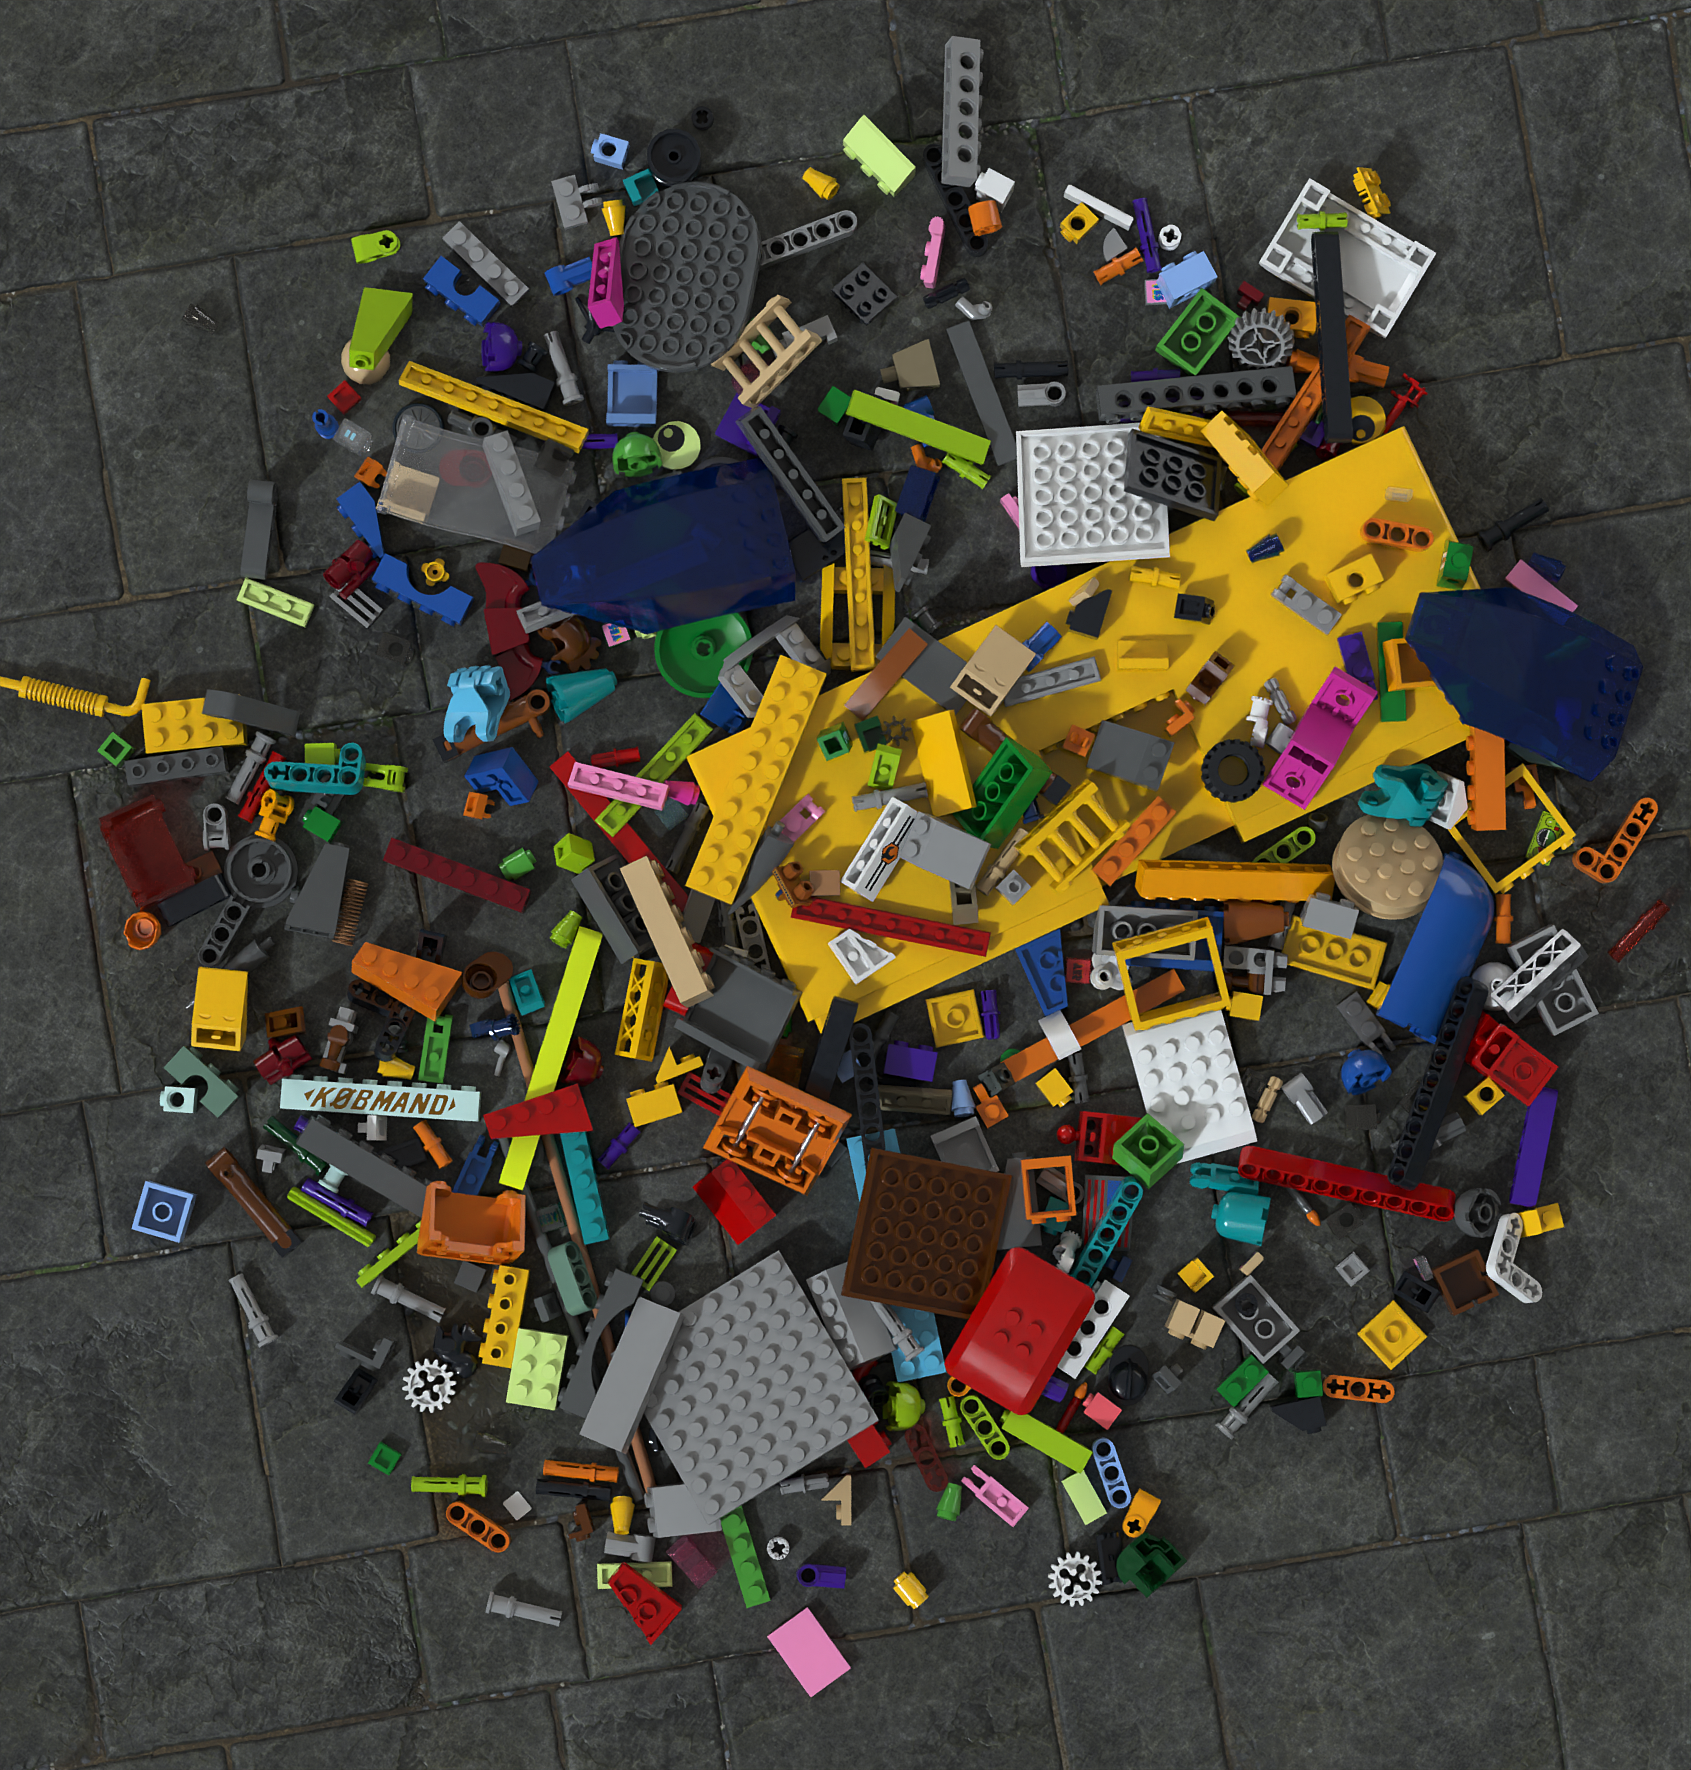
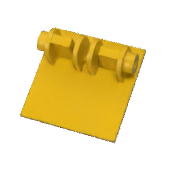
[1353,167,1391,219]

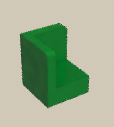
[818,386,851,427]

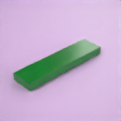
[1377,622,1406,722]

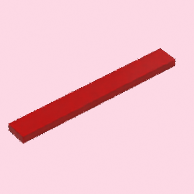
[549,751,689,912]
[791,896,991,957]

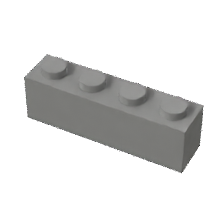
[482,430,541,537]

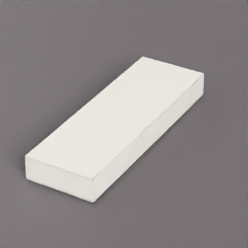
[1064,185,1134,231]

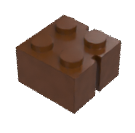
[1430,1249,1499,1316]

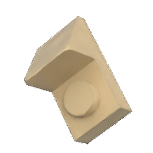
[821,1474,851,1525]

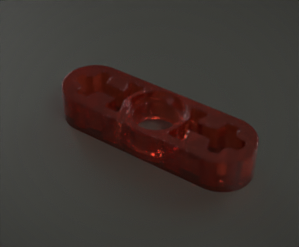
[905,1423,948,1492]

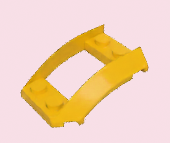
[820,564,895,670]

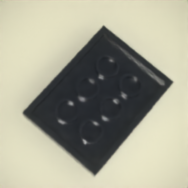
[1124,428,1222,521]

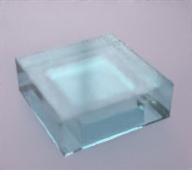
[654,798,689,831]

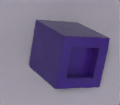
[1298,420,1324,451]

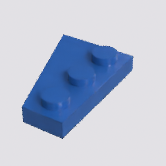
[1015,929,1068,1016]

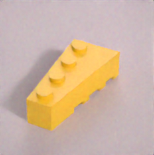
[1201,411,1289,506]

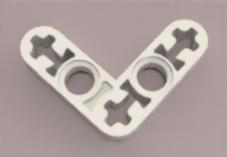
[1486,1213,1542,1303]

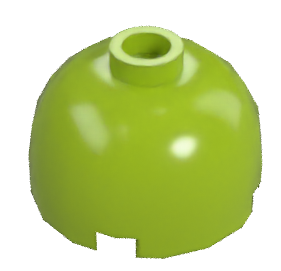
[882,1381,925,1431]

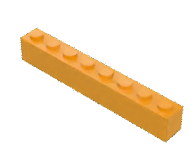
[1135,859,1335,903]

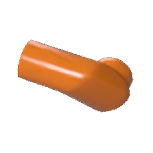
[911,444,942,474]

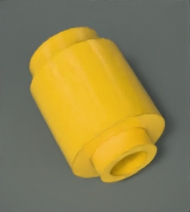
[893,1571,929,1609]

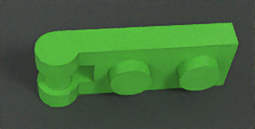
[418,1014,453,1084]

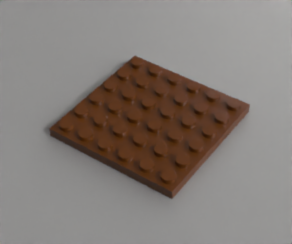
[841,1147,1012,1319]

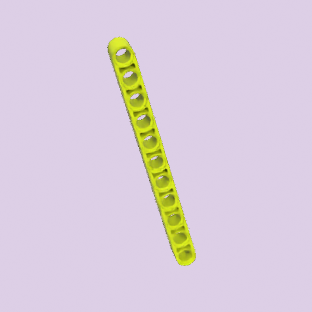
[499,926,603,1190]

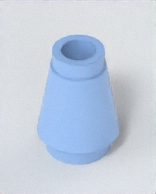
[951,1080,975,1117]

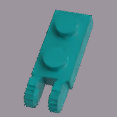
[1189,1162,1259,1195]

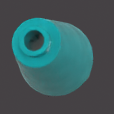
[546,668,617,723]

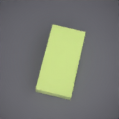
[1061,1470,1107,1525]

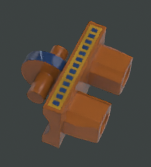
[772,861,815,908]

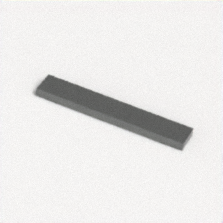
[946,321,1017,467]

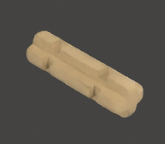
[1252,1076,1283,1123]

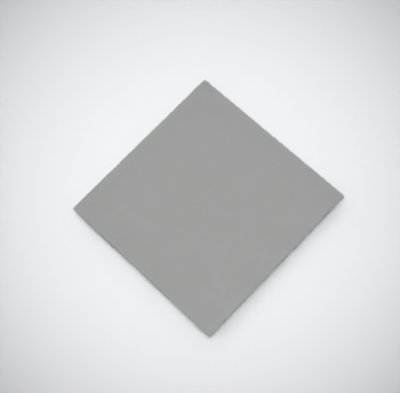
[610,1250,880,1525]

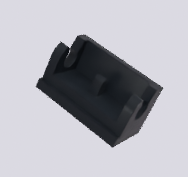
[1095,1530,1123,1585]

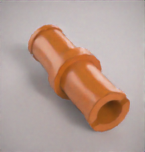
[1093,247,1143,285]
[1493,894,1513,944]
[413,1119,453,1169]

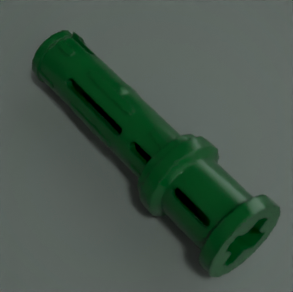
[263,1116,329,1176]

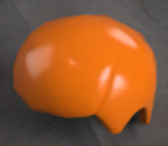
[123,911,161,950]

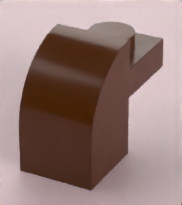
[1186,651,1235,705]

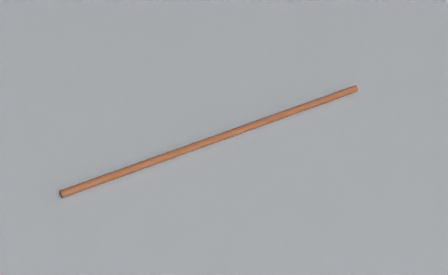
[498,981,657,1493]

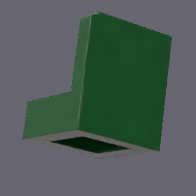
[854,715,887,754]

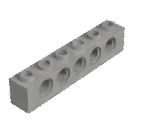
[941,36,983,187]

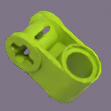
[351,230,400,264]

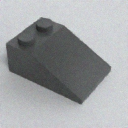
[1086,720,1174,791]

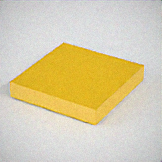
[926,989,984,1048]
[1357,1300,1427,1370]

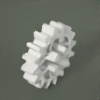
[402,1358,457,1413]
[1048,1552,1102,1607]

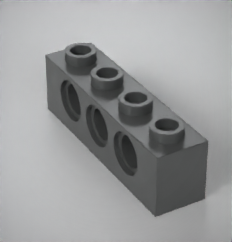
[124,747,229,788]

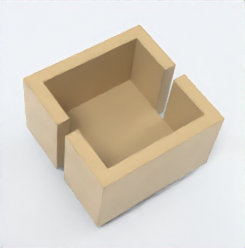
[1165,1299,1225,1350]

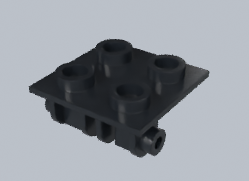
[831,262,897,326]

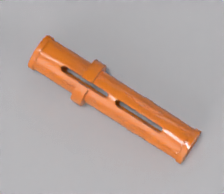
[543,1459,619,1483]

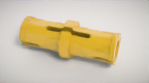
[1129,565,1181,589]

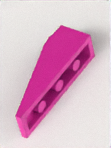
[588,237,624,328]

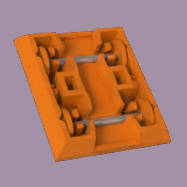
[703,1066,852,1196]

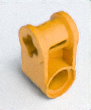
[1122,1488,1161,1538]

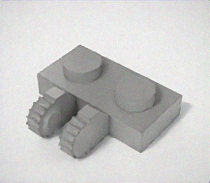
[551,175,603,230]

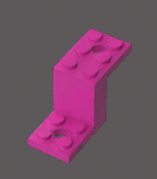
[1262,666,1378,810]

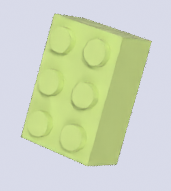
[506,1327,569,1410]

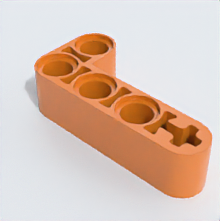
[1572,798,1658,883]

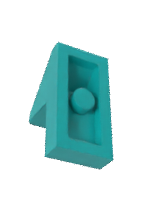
[509,969,545,1016]

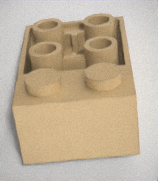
[950,625,1036,717]

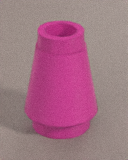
[663,780,700,806]

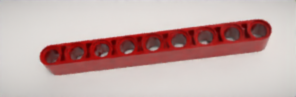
[1238,1146,1456,1222]

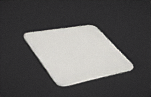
[503,1491,531,1520]

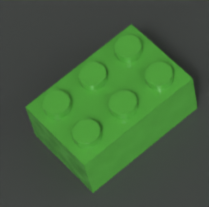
[1155,288,1241,377]

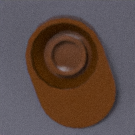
[462,952,513,999]

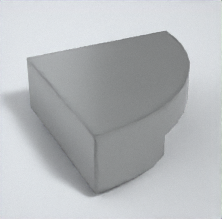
[1103,228,1128,263]

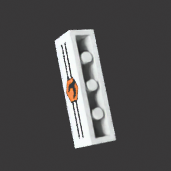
[840,797,918,902]

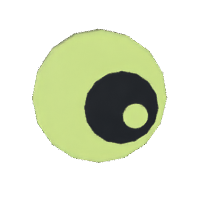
[653,421,701,470]

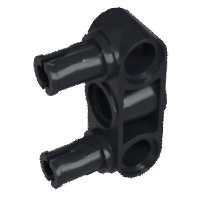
[639,1202,697,1246]

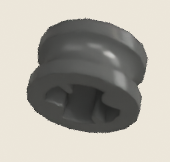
[1152,1285,1177,1305]

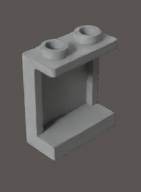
[930,1116,1000,1172]

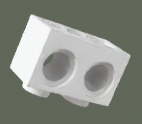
[974,168,1015,213]

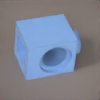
[591,133,630,170]

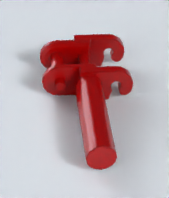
[1383,373,1428,434]

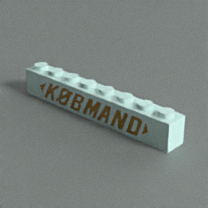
[280,1074,482,1122]

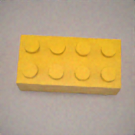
[141,694,248,756]

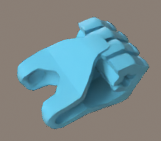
[444,665,510,743]

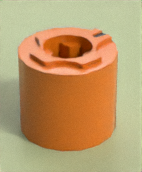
[968,200,1002,236]

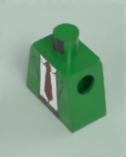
[1436,540,1473,591]

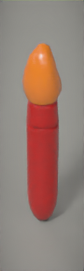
[1056,1382,1087,1434]

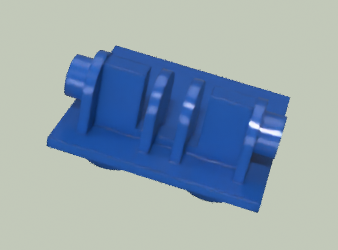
[700,682,750,735]

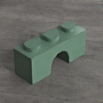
[164,1046,241,1118]

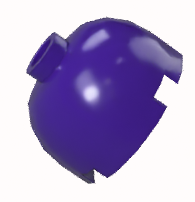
[481,322,522,372]

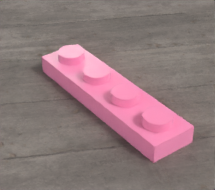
[568,762,670,811]

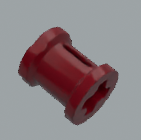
[1315,438,1343,462]

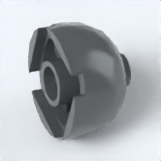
[1454,1188,1502,1238]

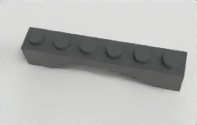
[557,1268,644,1419]

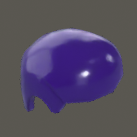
[1030,564,1068,590]

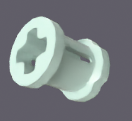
[318,1164,348,1193]

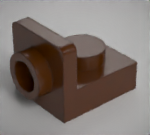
[568,1502,595,1542]

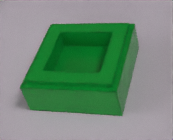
[368,1441,402,1476]

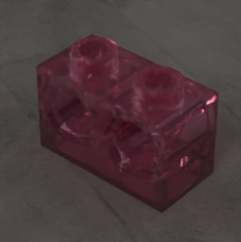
[666,1535,718,1589]

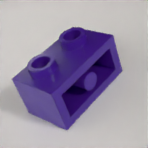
[883,1040,937,1082]

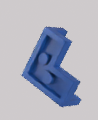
[464,747,538,806]

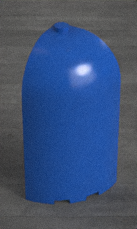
[1376,851,1495,1045]

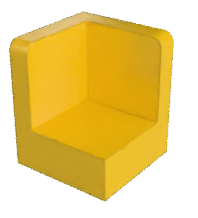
[1177,1257,1214,1293]

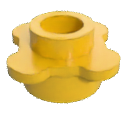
[421,558,449,586]

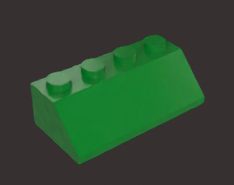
[952,737,1053,849]

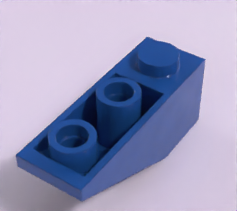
[336,482,385,560]

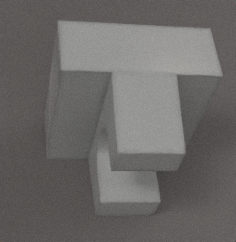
[256,1144,286,1173]

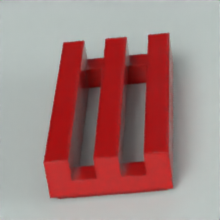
[677,1072,731,1116]

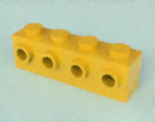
[479,1265,530,1368]

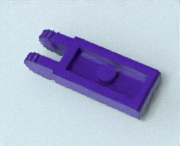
[1337,631,1378,700]

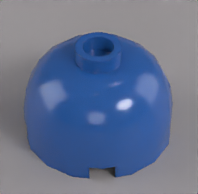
[1341,1049,1392,1095]

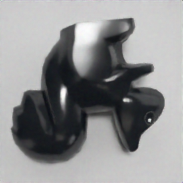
[433,1322,482,1378]

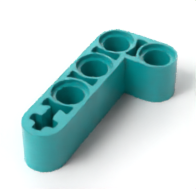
[264,743,366,795]

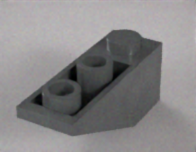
[890,513,931,592]

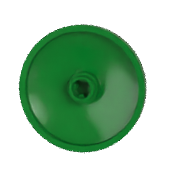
[654,599,753,698]

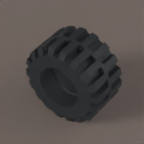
[1201,739,1265,803]

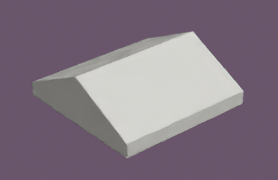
[1429,771,1468,829]

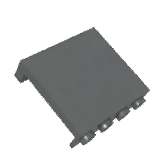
[674,945,802,1072]

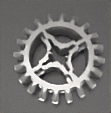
[1228,307,1295,370]

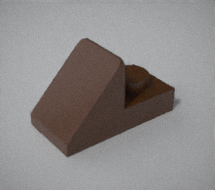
[265,1006,306,1038]

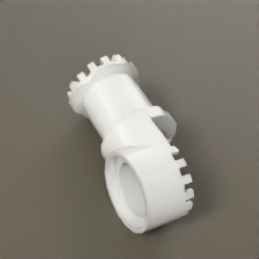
[1246,696,1274,748]
[1053,1230,1082,1274]

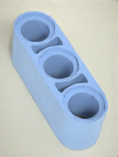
[1091,1437,1131,1508]

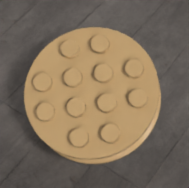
[1332,815,1444,920]

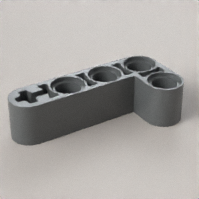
[241,479,279,580]
[202,689,301,736]

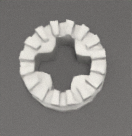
[767,1537,789,1560]

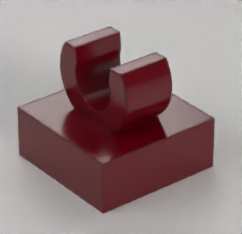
[1237,281,1264,312]

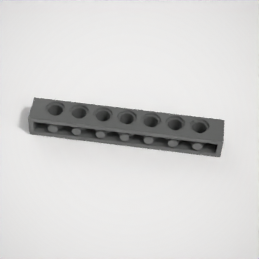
[1095,366,1296,424]

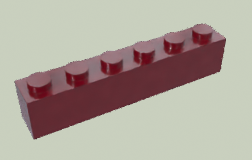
[383,837,532,914]

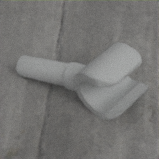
[494,1040,511,1076]

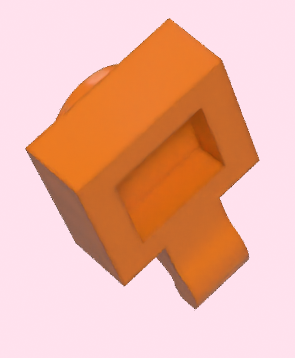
[1511,764,1540,809]
[973,1083,1008,1128]

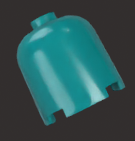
[1211,1192,1271,1246]

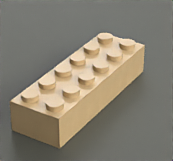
[620,856,715,1008]

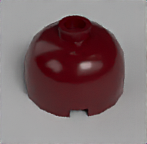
[558,1037,604,1087]

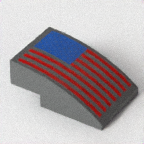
[1080,1175,1134,1251]

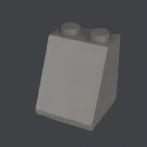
[644,1482,722,1538]

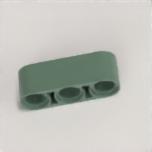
[548,1241,598,1316]

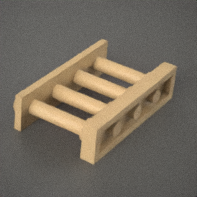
[711,295,822,408]

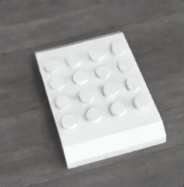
[1259,178,1436,338]
[1122,1010,1257,1164]

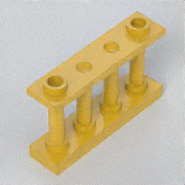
[1014,779,1130,893]

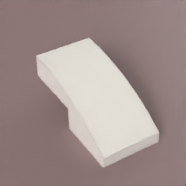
[1038,1010,1081,1060]

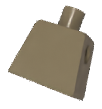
[880,339,940,391]

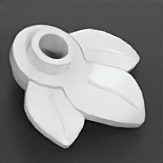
[1090,953,1132,990]

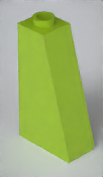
[349,287,413,370]
[999,1409,1093,1474]

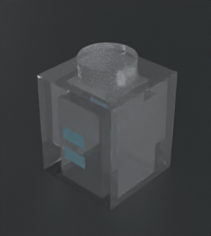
[333,418,373,457]

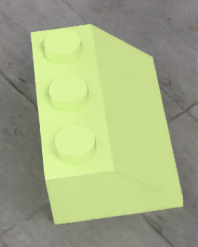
[843,115,916,197]

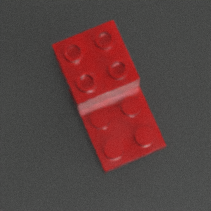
[1464,1011,1558,1107]

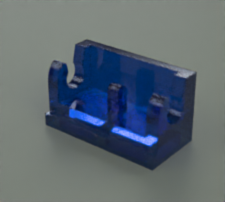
[895,465,940,522]

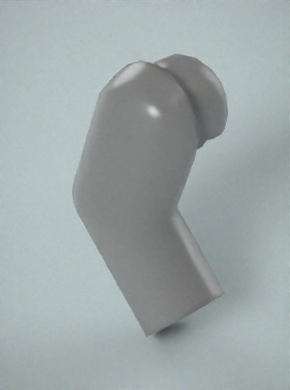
[955,296,992,320]

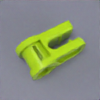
[363,763,408,793]

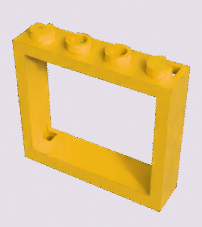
[1448,763,1576,894]
[1112,917,1231,1031]

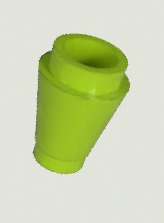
[550,910,582,949]

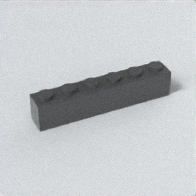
[735,406,845,542]
[296,1115,433,1218]

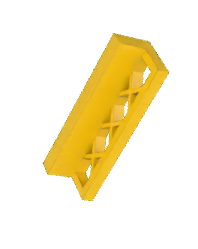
[615,958,669,1062]

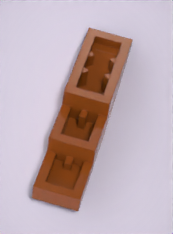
[844,628,928,721]

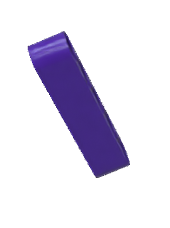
[1509,1087,1558,1208]

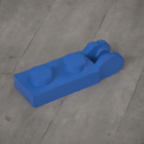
[452,1134,500,1196]

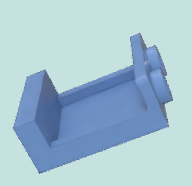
[606,360,658,427]

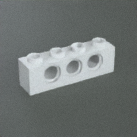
[1057,1279,1130,1379]

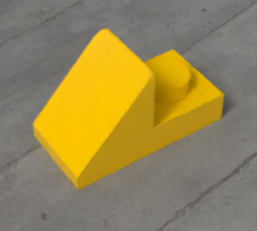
[656,1047,704,1084]
[1517,1203,1564,1238]

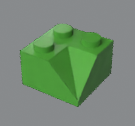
[1112,1113,1184,1189]

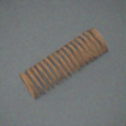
[331,879,369,946]

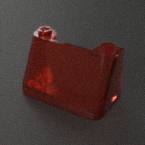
[98,794,197,912]

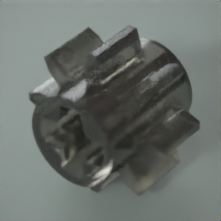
[881,716,911,747]

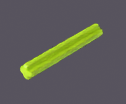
[287,1187,376,1247]

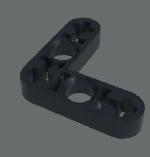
[347,979,416,1062]

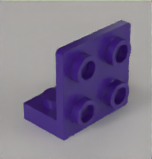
[715,392,781,458]

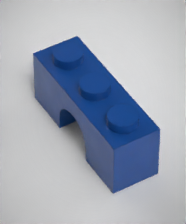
[423,256,501,327]

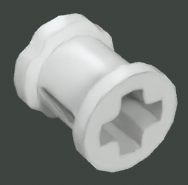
[1158,225,1182,251]

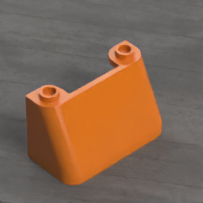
[417,1181,526,1265]

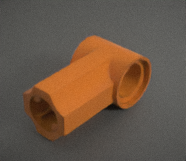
[1348,354,1389,388]

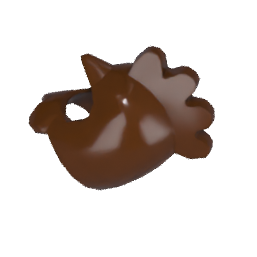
[537,615,601,673]

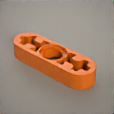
[1322,1375,1394,1403]

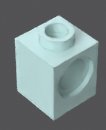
[160,1086,198,1113]

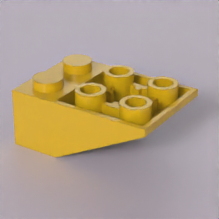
[191,967,248,1051]

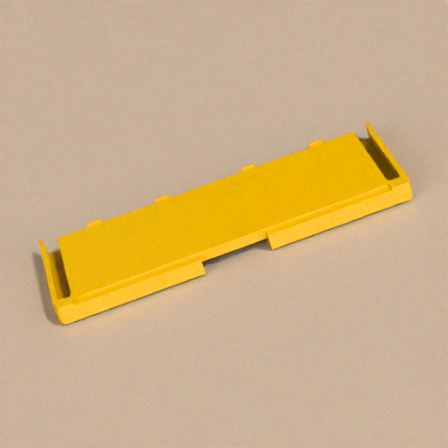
[686,426,1530,1034]

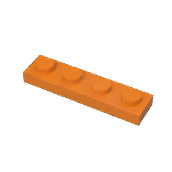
[1092,796,1176,886]

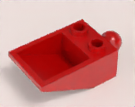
[1057,1111,1142,1166]

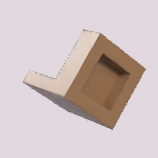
[810,870,840,897]

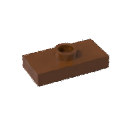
[168,851,224,893]

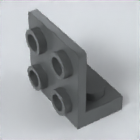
[335,1336,398,1371]

